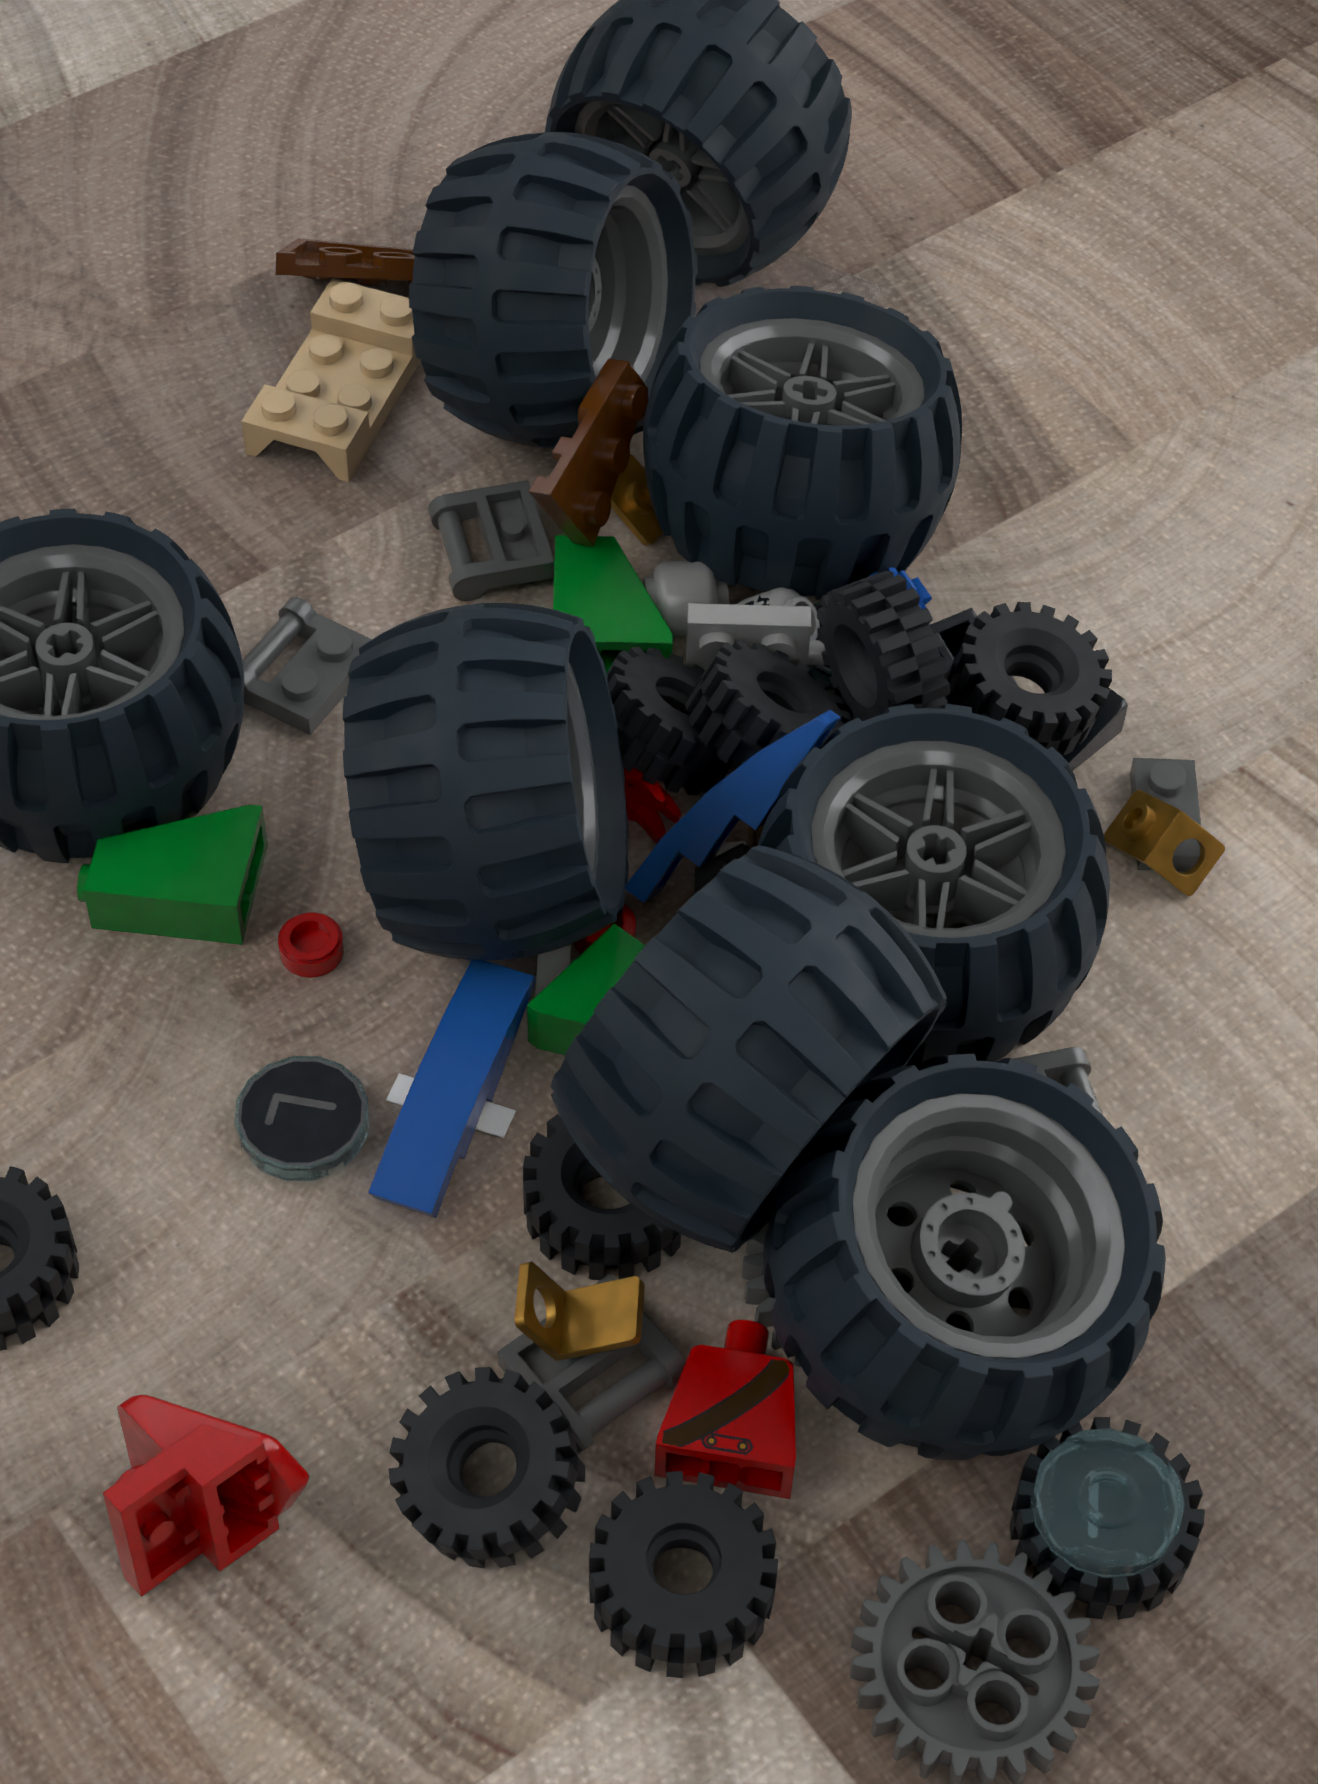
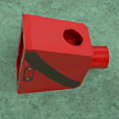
[654,1320,796,1499]

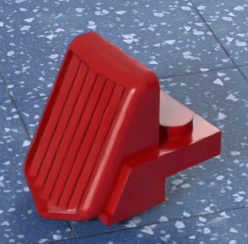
[103,1395,310,1597]

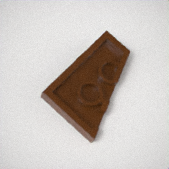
[275,238,415,286]
[528,358,649,547]

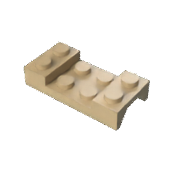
[241,278,421,482]

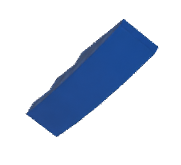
[625,710,840,903]
[368,960,536,1218]

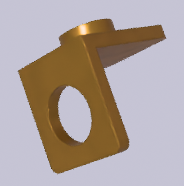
[611,453,663,546]
[1104,789,1225,896]
[514,1261,645,1361]

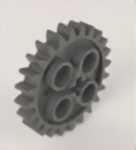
[850,1540,1100,1784]

